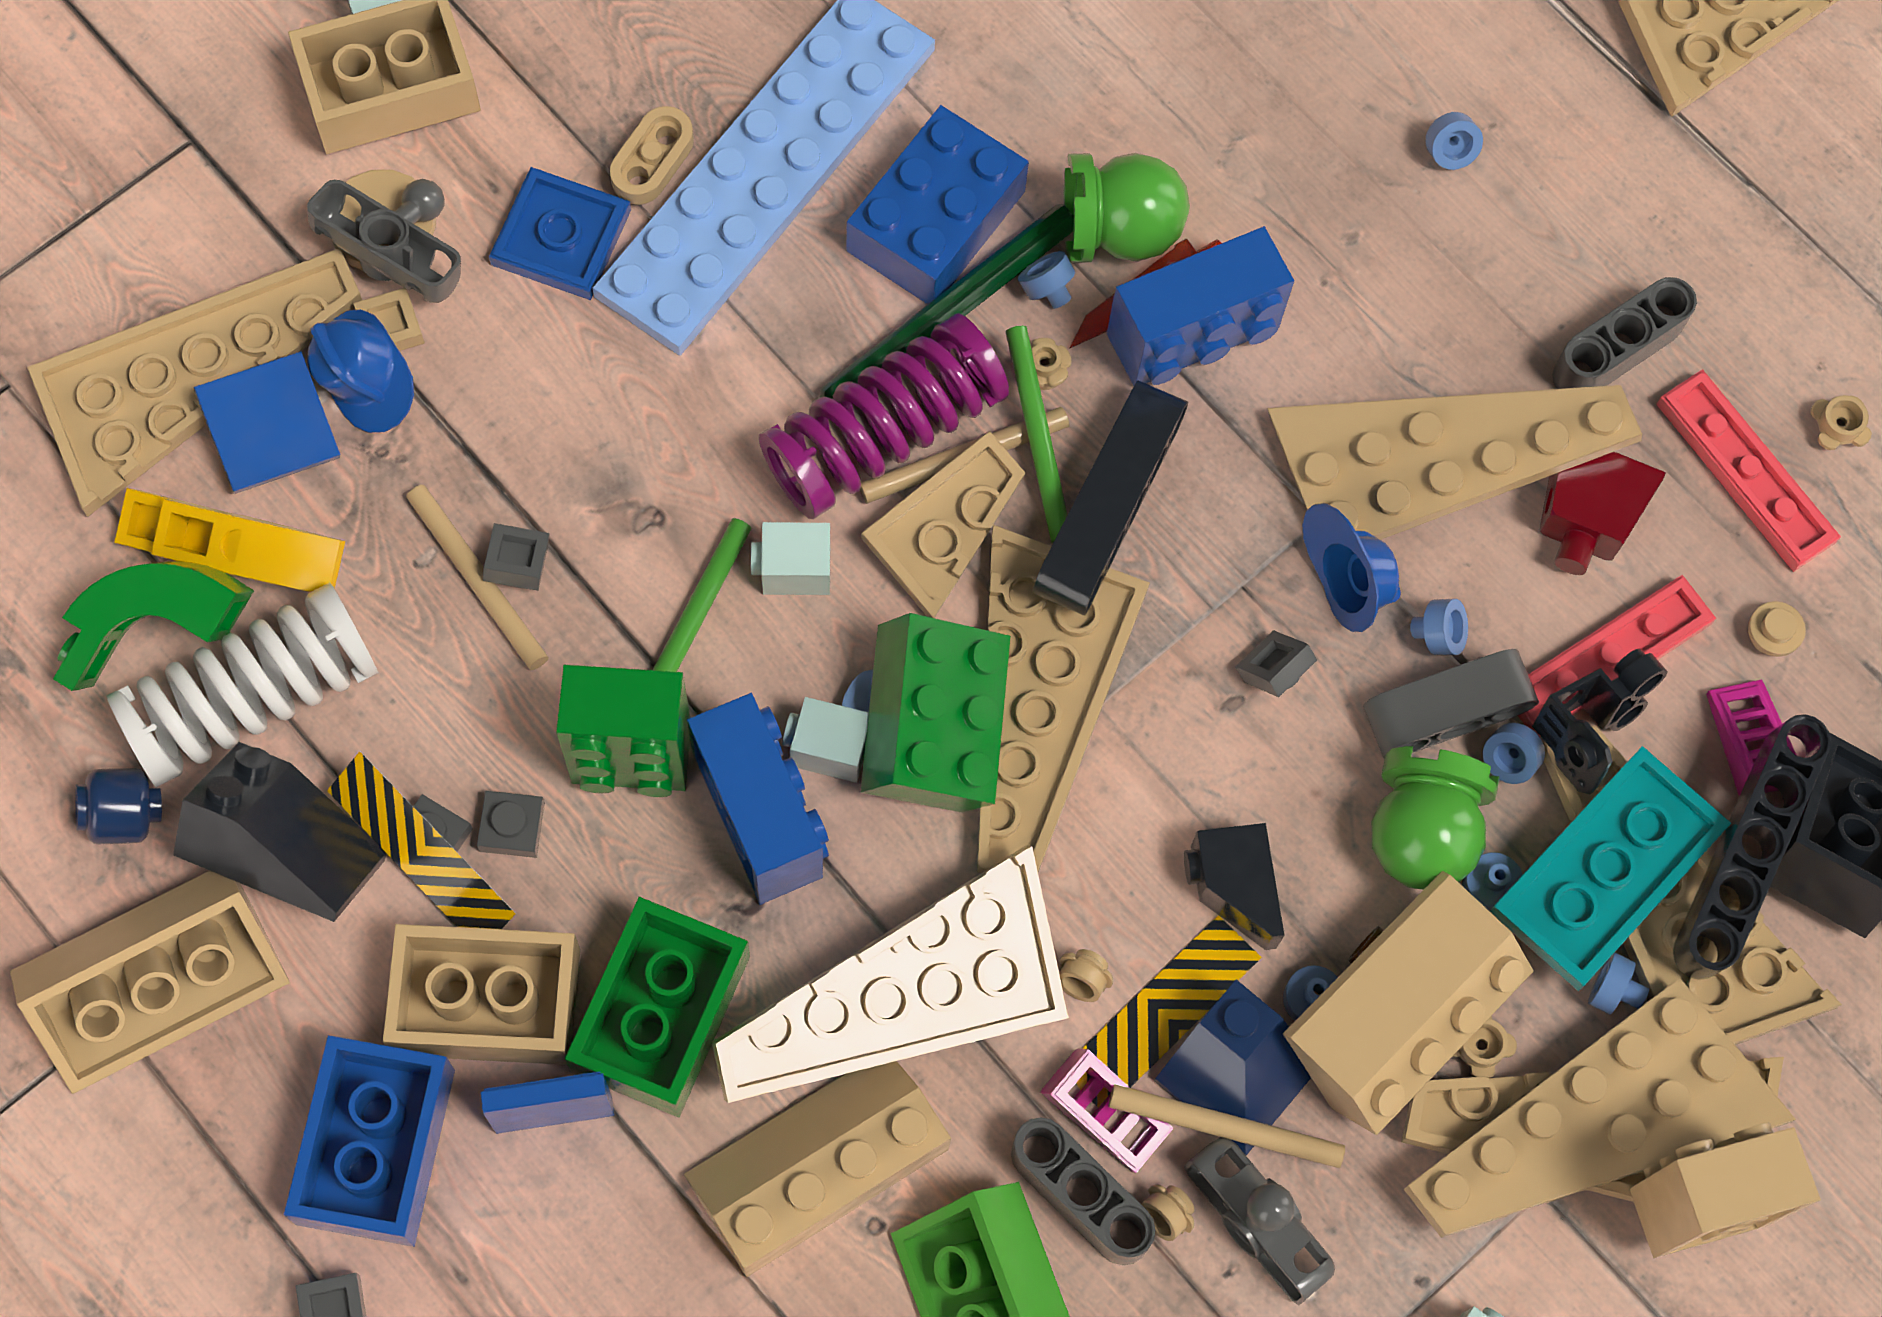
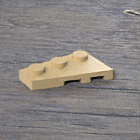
[861,431,1025,618]

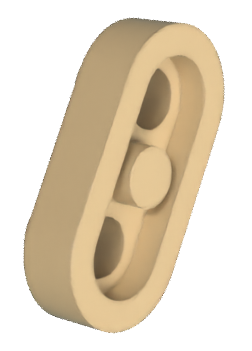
[610,106,694,205]

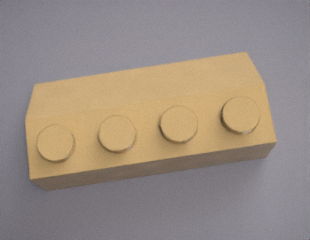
[10,871,290,1094]
[1283,871,1534,1136]
[684,1061,951,1278]

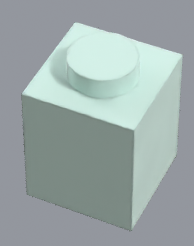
[751,522,830,595]
[782,697,869,783]

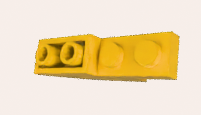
[114,488,345,592]

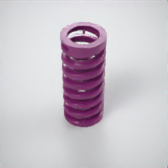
[759,313,1009,519]

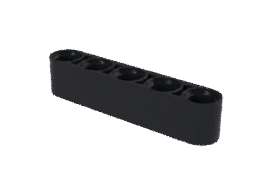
[1032,380,1189,616]
[1673,714,1831,980]

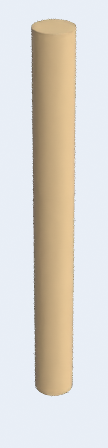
[860,407,1069,504]
[406,485,549,670]
[1108,1084,1345,1168]

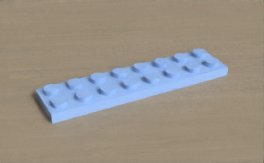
[593,0,935,356]

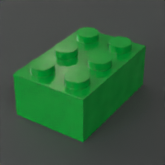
[861,613,1011,812]
[556,664,690,797]
[565,897,750,1118]

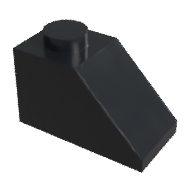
[1184,823,1285,950]

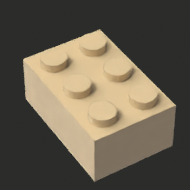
[288,0,481,155]
[383,924,580,1065]
[1629,1122,1821,1259]

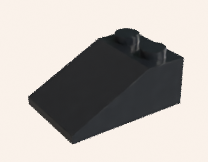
[1770,733,1882,938]
[173,742,387,922]

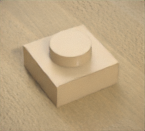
[354,288,425,351]

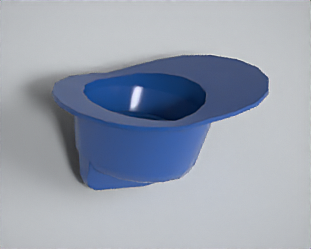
[307,309,414,433]
[1302,503,1401,632]

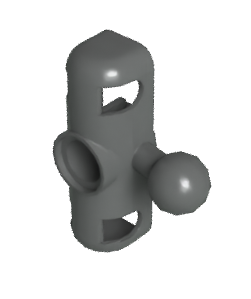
[307,179,461,303]
[1184,1137,1335,1305]

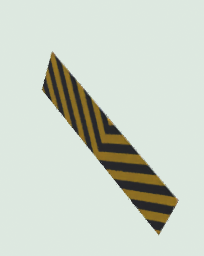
[327,751,516,930]
[1075,915,1262,1108]

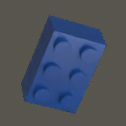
[846,105,1029,304]
[1107,226,1295,386]
[687,692,829,905]
[284,1035,455,1247]

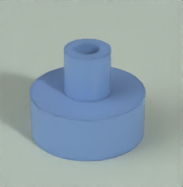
[1425,112,1483,170]
[1018,251,1076,309]
[1410,599,1468,655]
[1483,723,1545,784]
[1462,853,1523,912]
[1588,952,1649,1015]
[1283,966,1338,1021]

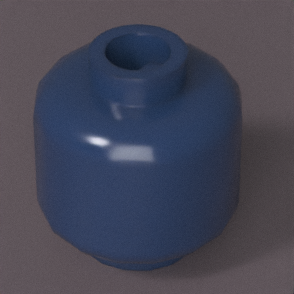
[75,768,162,845]

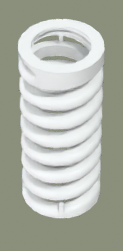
[107,582,378,787]

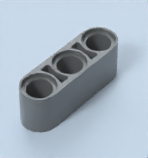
[1552,277,1697,389]
[1363,649,1539,759]
[1011,1117,1156,1265]

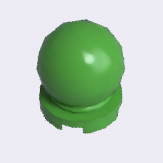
[1063,153,1190,263]
[1371,746,1500,890]

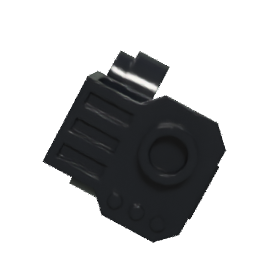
[1532,649,1668,795]

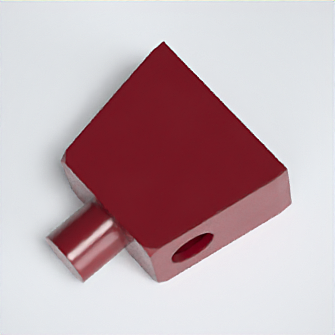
[1539,452,1666,575]

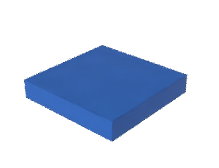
[489,167,631,300]
[194,352,341,494]
[481,1071,614,1134]

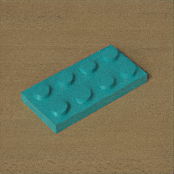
[1490,746,1731,991]

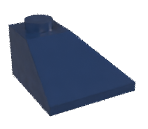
[1154,979,1311,1156]

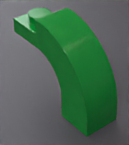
[53,561,254,691]

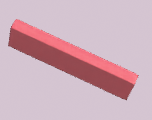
[1656,369,1841,572]
[1518,575,1717,737]

